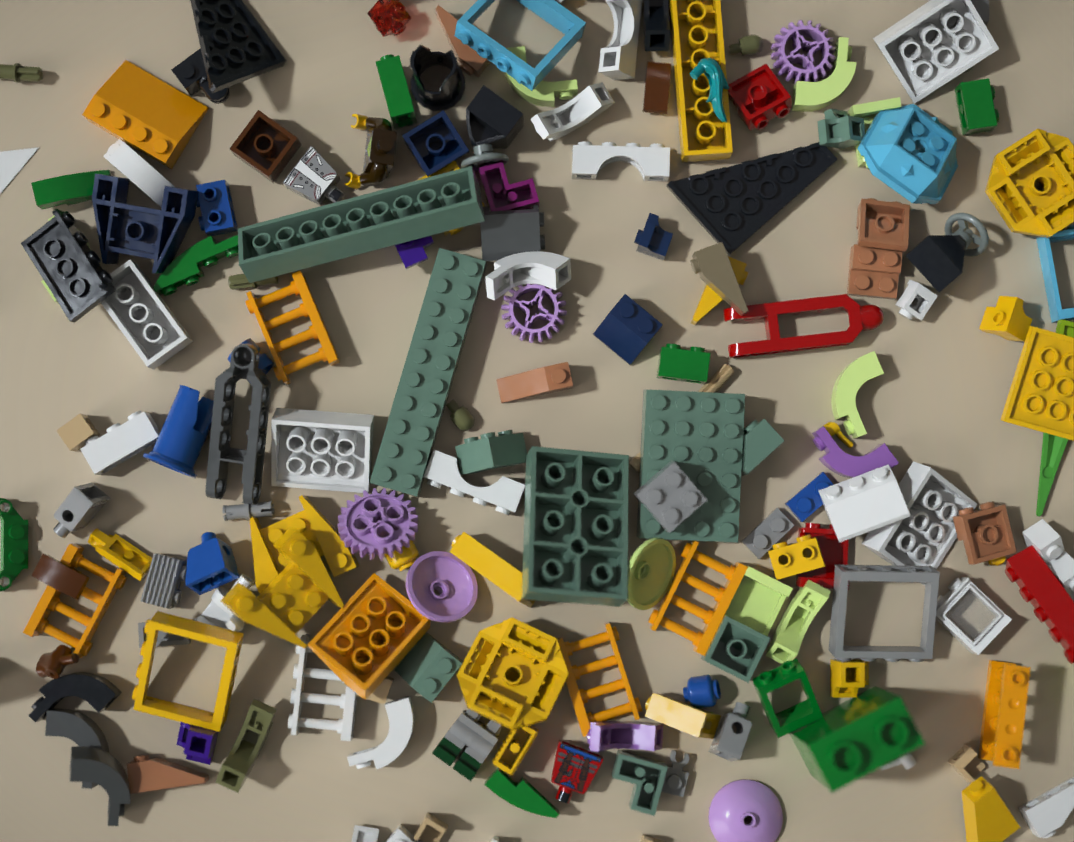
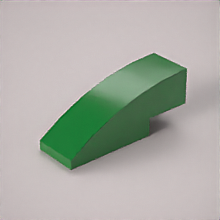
[31,170,111,210]
[484,768,559,818]

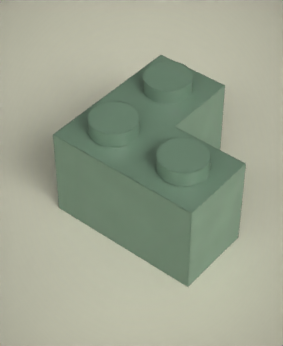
[455,430,527,475]
[611,750,668,816]

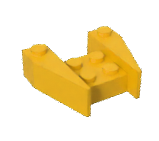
[250,495,360,594]
[220,527,344,648]

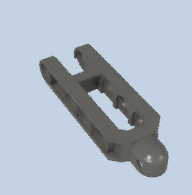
[206,343,271,505]

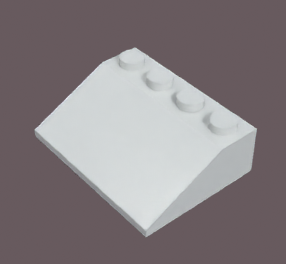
[873,0,999,104]
[271,408,374,493]
[861,461,977,586]

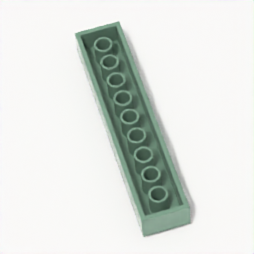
[238,166,485,283]
[369,248,487,497]

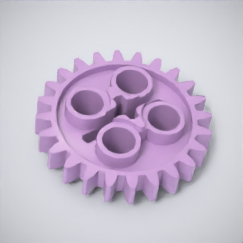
[337,488,418,560]

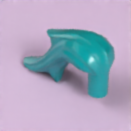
[690,58,729,122]

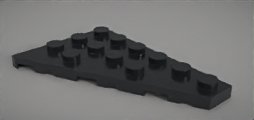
[190,0,287,93]
[666,142,837,255]

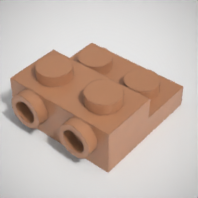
[856,198,910,252]
[847,244,903,300]
[953,501,1017,565]

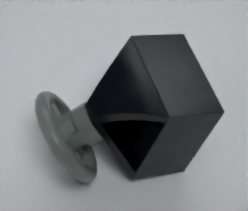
[461,85,524,171]
[906,213,989,292]

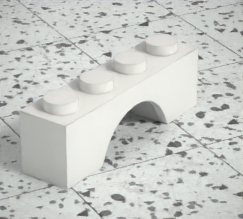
[599,0,642,80]
[572,141,670,182]
[423,449,525,515]

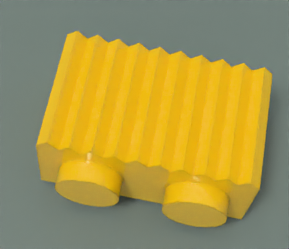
[493,725,539,776]

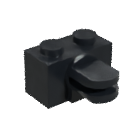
[171,48,230,104]

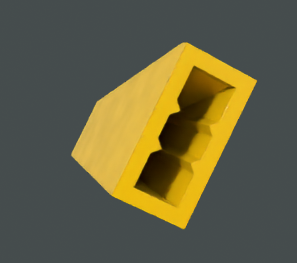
[450,532,536,608]

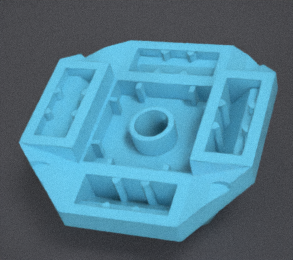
[857,104,958,204]

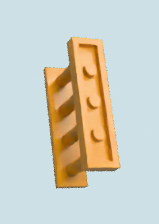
[245,270,340,385]
[648,541,748,656]
[23,544,127,658]
[557,622,642,737]
[978,660,1031,769]

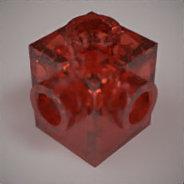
[367,0,411,37]

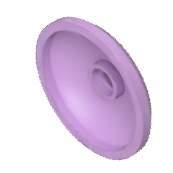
[406,551,478,623]
[708,779,783,842]

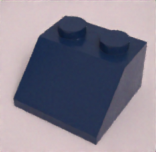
[402,110,470,177]
[593,294,663,365]

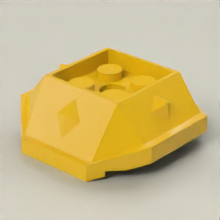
[985,128,1074,238]
[457,617,569,730]

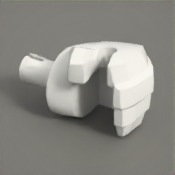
[194,574,254,632]

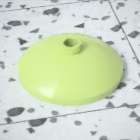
[627,538,676,610]

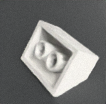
[819,464,910,543]

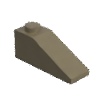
[690,242,748,316]

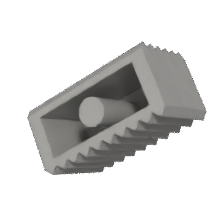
[141,553,187,609]

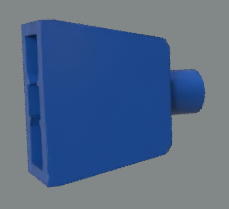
[185,532,239,595]

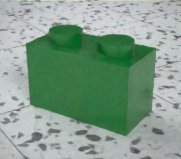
[955,78,999,135]
[657,344,711,384]

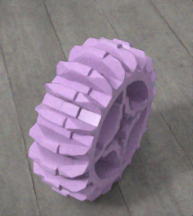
[771,20,836,83]
[501,284,567,343]

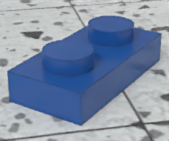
[785,472,834,522]

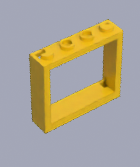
[132,611,244,732]

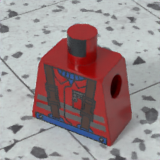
[551,740,604,804]

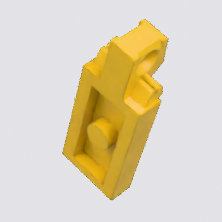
[88,528,152,581]

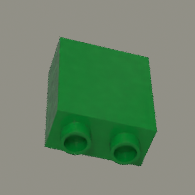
[789,686,925,793]

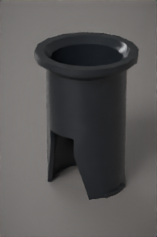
[410,44,465,111]

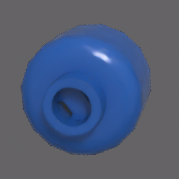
[683,675,721,709]

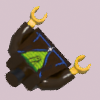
[344,114,397,189]

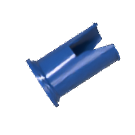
[143,385,214,478]

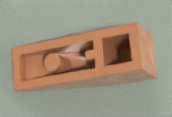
[436,5,491,78]
[496,362,573,404]
[127,754,209,794]

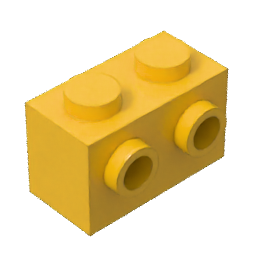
[768,534,825,580]

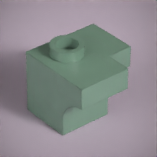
[817,109,865,149]

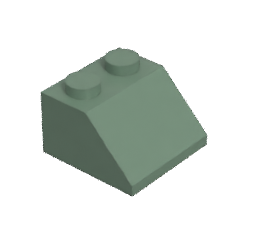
[741,418,785,476]
[701,615,770,683]
[395,632,464,703]

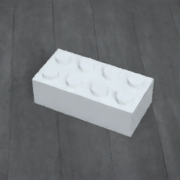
[101,259,193,370]

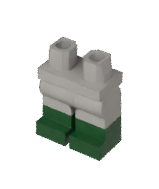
[432,709,503,781]

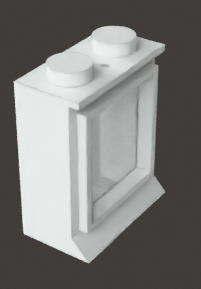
[936,577,1012,655]

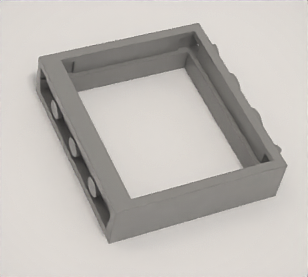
[829,564,940,662]

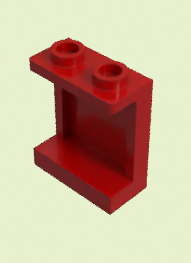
[796,523,850,590]

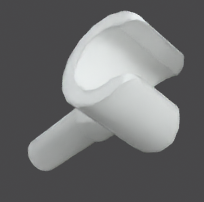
[881,752,917,770]

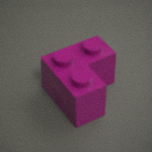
[479,161,539,211]

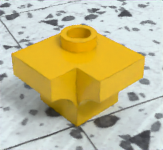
[979,296,1033,342]
[830,659,869,698]

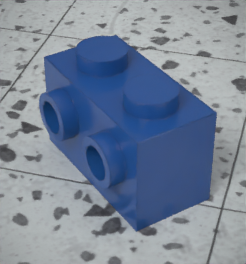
[196,179,238,236]

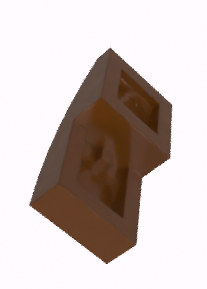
[643,61,671,114]
[31,554,90,600]

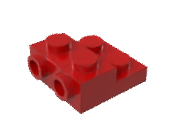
[728,64,792,131]

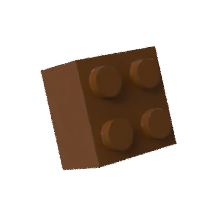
[230,110,302,183]

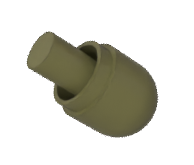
[729,35,763,56]
[446,399,475,431]

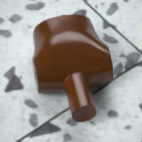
[36,645,79,679]

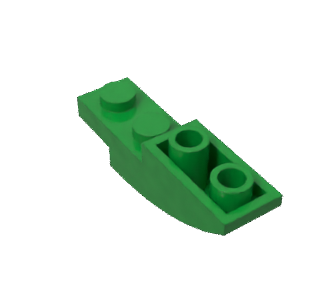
[153,235,239,296]

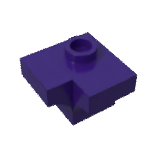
[395,236,434,269]
[176,722,218,765]

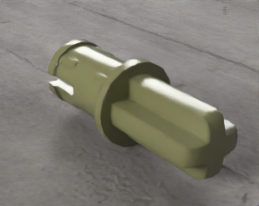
[0,63,43,83]
[228,274,278,290]

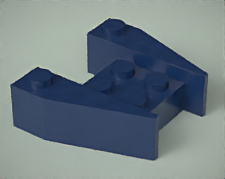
[92,173,199,273]

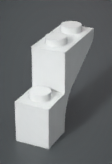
[1022,519,1074,601]

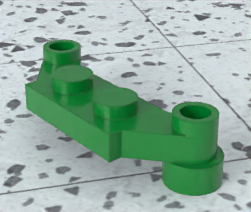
[0,498,28,592]

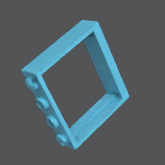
[454,0,586,91]
[1036,225,1074,323]

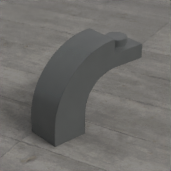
[45,708,110,789]
[70,746,130,826]

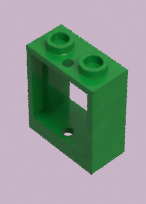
[376,54,418,129]
[751,659,823,738]

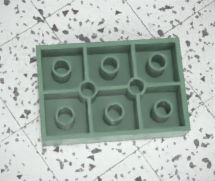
[637,389,745,543]
[522,446,629,607]

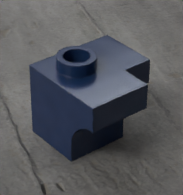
[634,213,673,260]

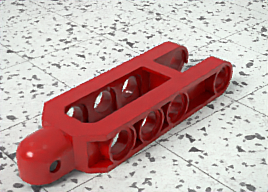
[723,294,884,358]

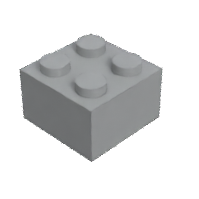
[633,461,707,533]

